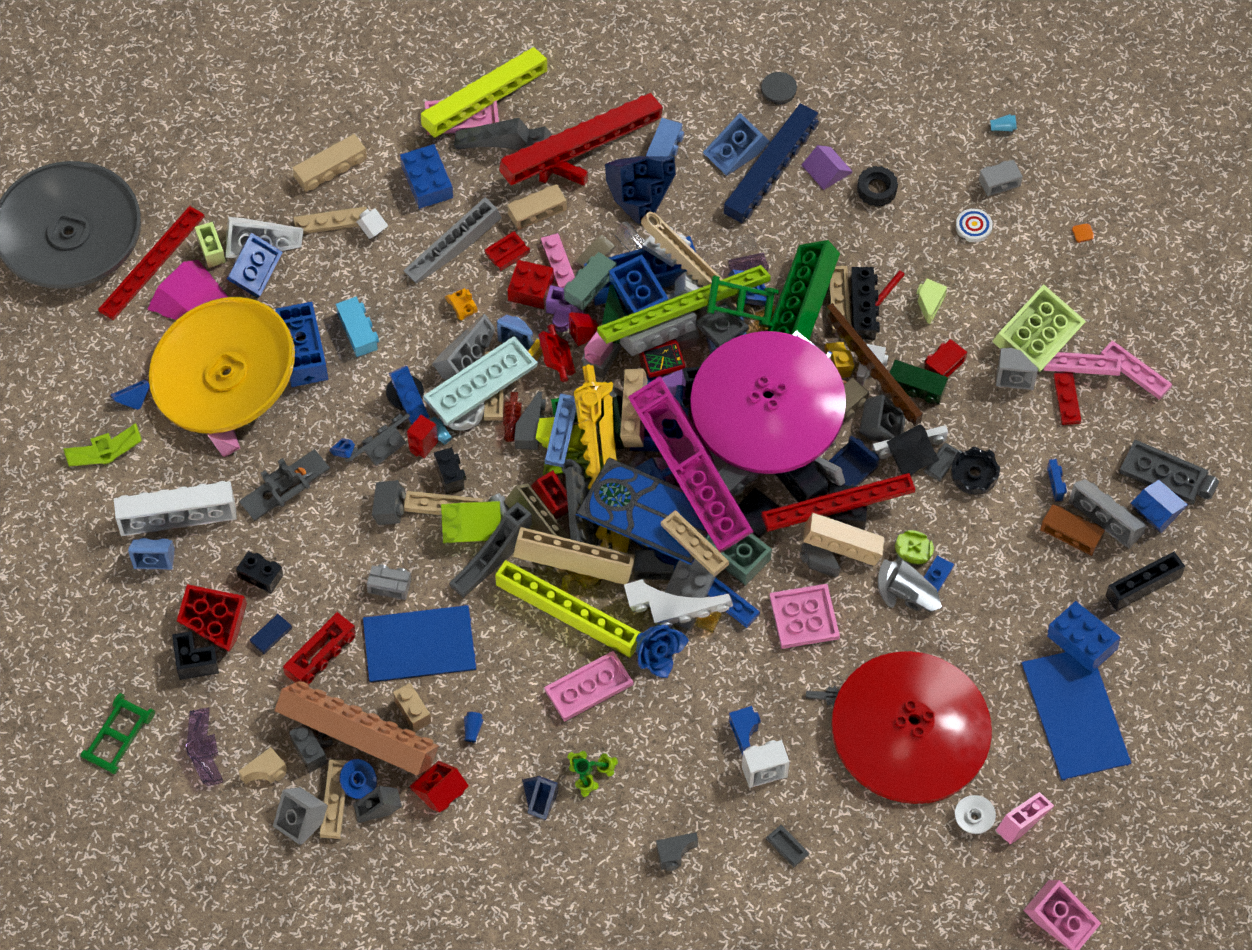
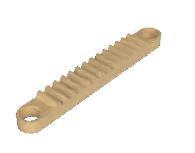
[641,212,755,324]

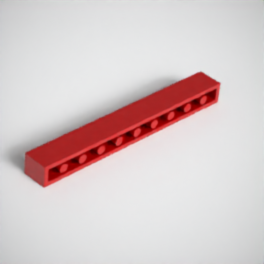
[499,93,663,186]

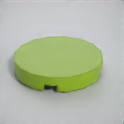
[895,530,934,564]

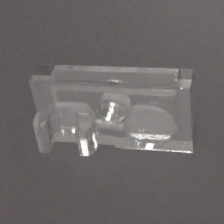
[615,221,645,252]

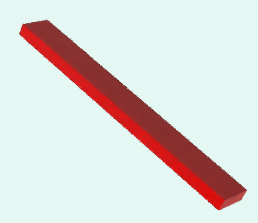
[98,206,205,320]
[761,473,916,532]

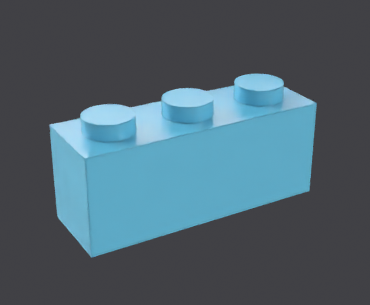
[336,296,379,357]

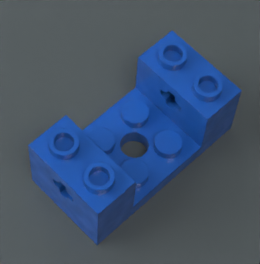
[275,302,329,387]

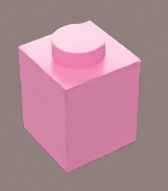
[584,332,613,367]

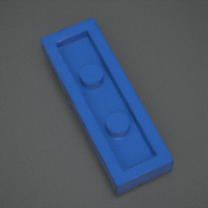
[388,365,429,425]

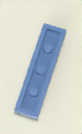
[545,393,576,467]

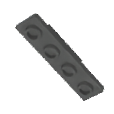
[345,413,410,466]

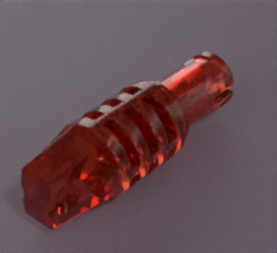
[503,392,522,442]

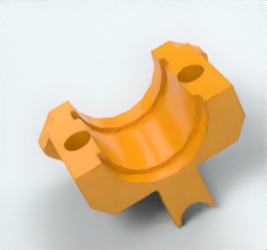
[445,288,478,321]

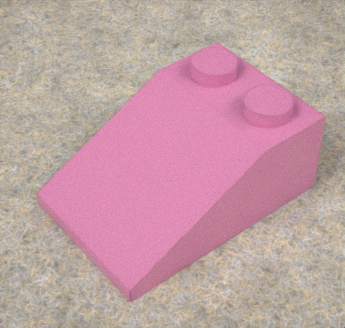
[1023,880,1101,950]

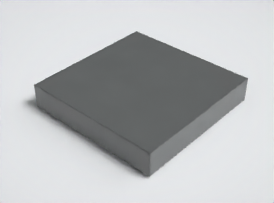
[696,302,749,348]

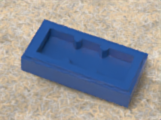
[924,555,954,592]

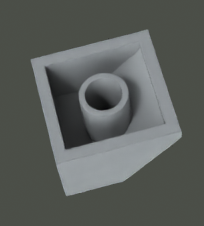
[996,348,1038,390]
[273,787,328,844]

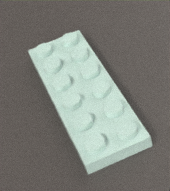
[424,336,538,426]

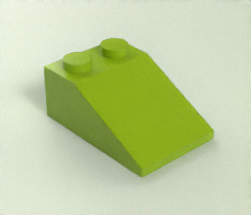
[441,501,501,543]

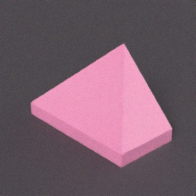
[207,430,240,457]

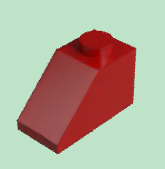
[569,312,599,347]

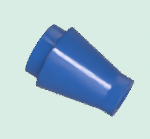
[464,712,484,743]

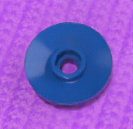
[339,759,377,799]

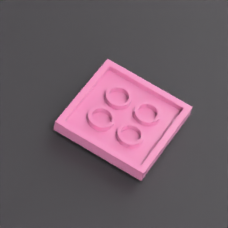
[769,584,840,649]

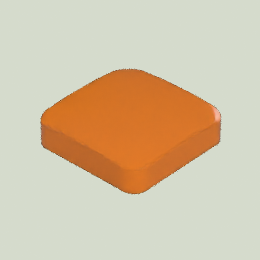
[1072,223,1094,243]

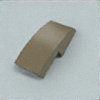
[576,234,616,267]

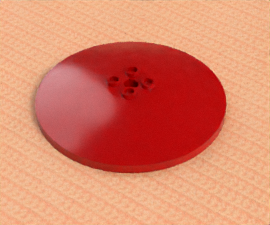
[831,651,992,804]

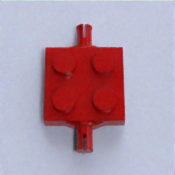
[538,324,576,382]

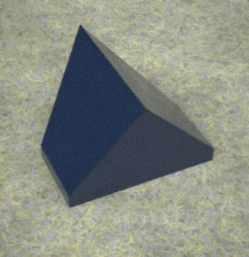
[522,776,558,820]

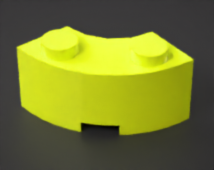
[536,417,587,454]

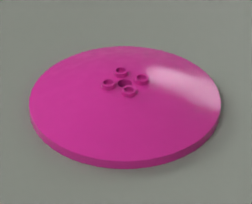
[691,331,846,474]

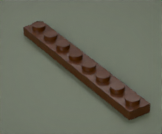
[825,303,923,426]

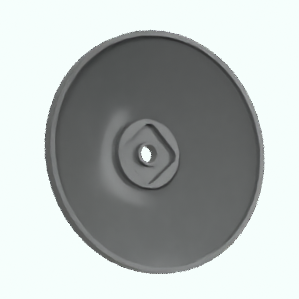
[0,161,141,289]

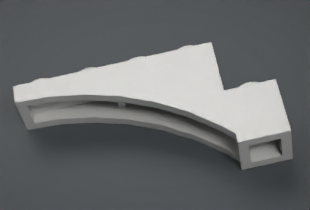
[624,579,733,627]

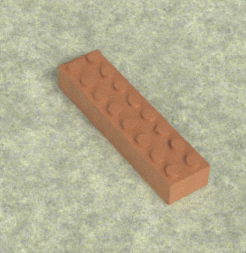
[274,681,439,776]

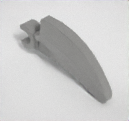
[878,554,909,608]

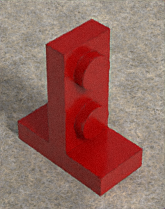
[539,161,588,186]

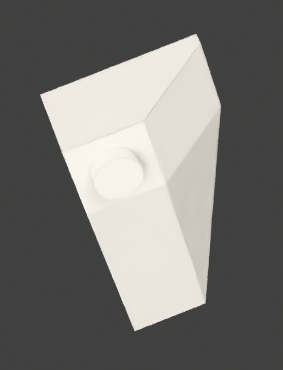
[225,217,303,259]

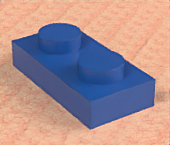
[1047,459,1067,502]

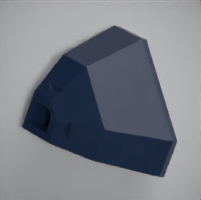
[605,156,676,224]

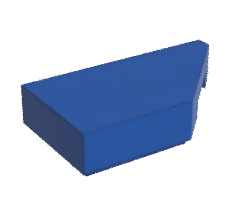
[329,438,355,458]

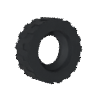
[857,166,898,207]

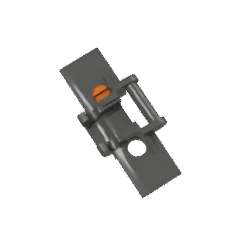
[239,449,330,521]

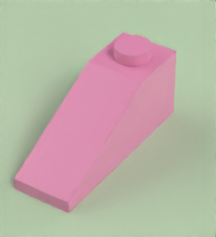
[996,792,1054,844]

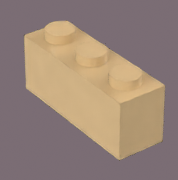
[507,184,567,231]

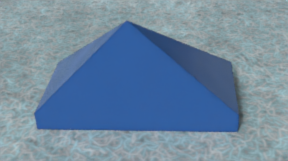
[110,379,150,410]

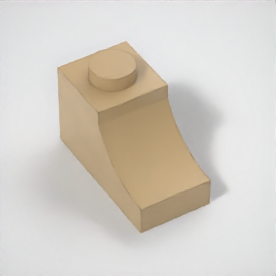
[238,747,287,784]

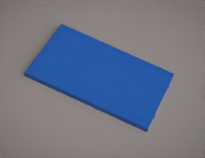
[363,605,476,682]

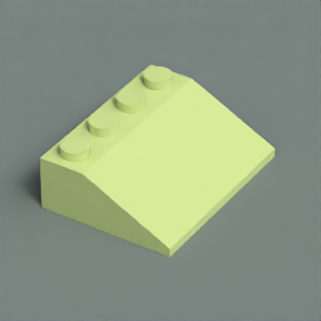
[992,284,1086,372]

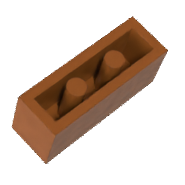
[1040,504,1105,556]

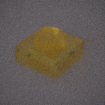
[695,611,722,633]

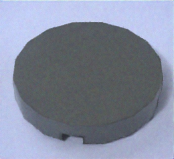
[761,72,797,104]

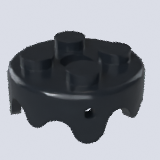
[951,447,1000,495]

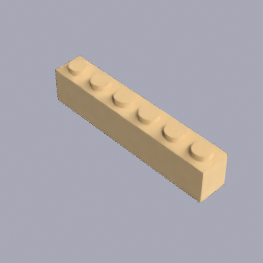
[513,527,635,584]

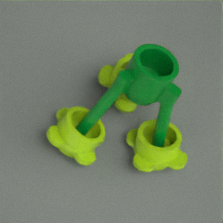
[567,751,618,797]

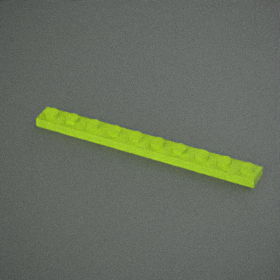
[597,265,771,344]

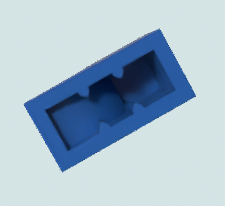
[729,706,761,755]

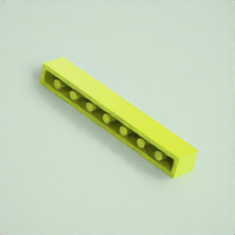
[421,47,547,138]
[495,560,641,658]

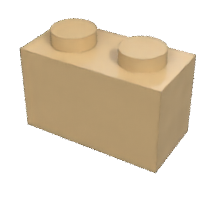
[393,683,431,732]

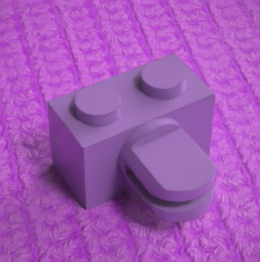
[546,285,586,332]

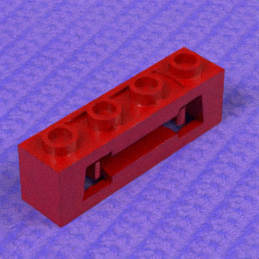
[283,612,356,685]

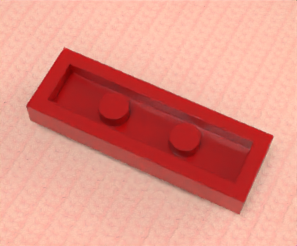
[1053,372,1081,425]

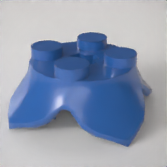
[636,624,689,678]

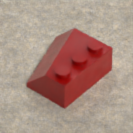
[177,584,247,652]

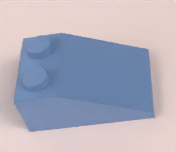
[703,113,770,176]

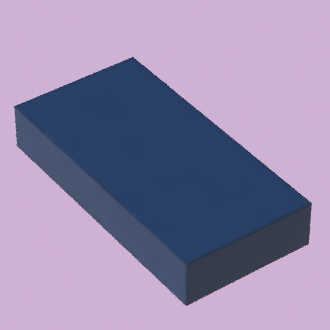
[250,614,292,654]

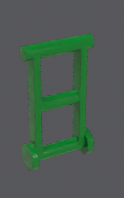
[707,276,779,328]
[80,693,155,774]

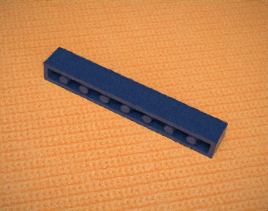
[724,103,819,223]

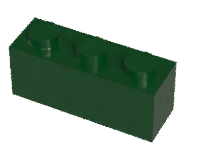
[889,360,948,405]

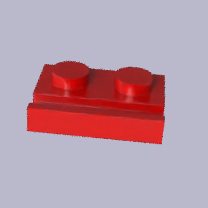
[484,231,530,271]

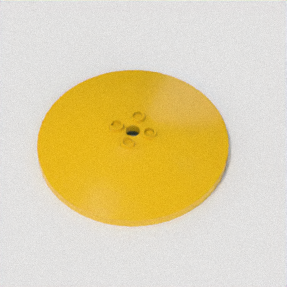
[149,297,295,434]

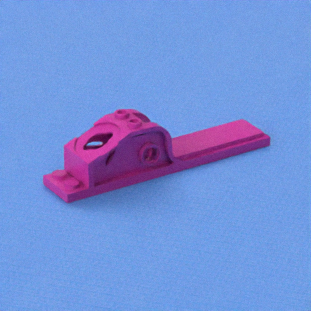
[628,376,754,553]

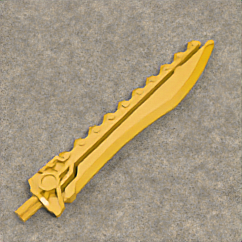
[573,364,629,553]

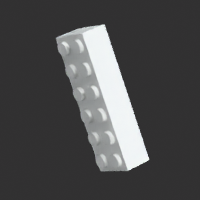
[114,481,237,536]

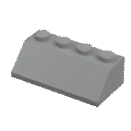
[1069,479,1146,549]

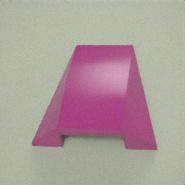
[148,260,228,320]

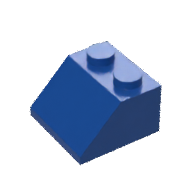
[1131,480,1188,533]

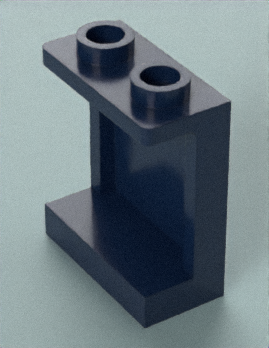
[825,436,880,486]

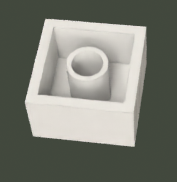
[742,740,790,788]

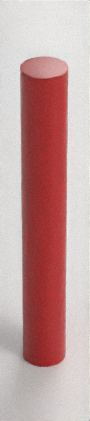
[875,270,905,306]

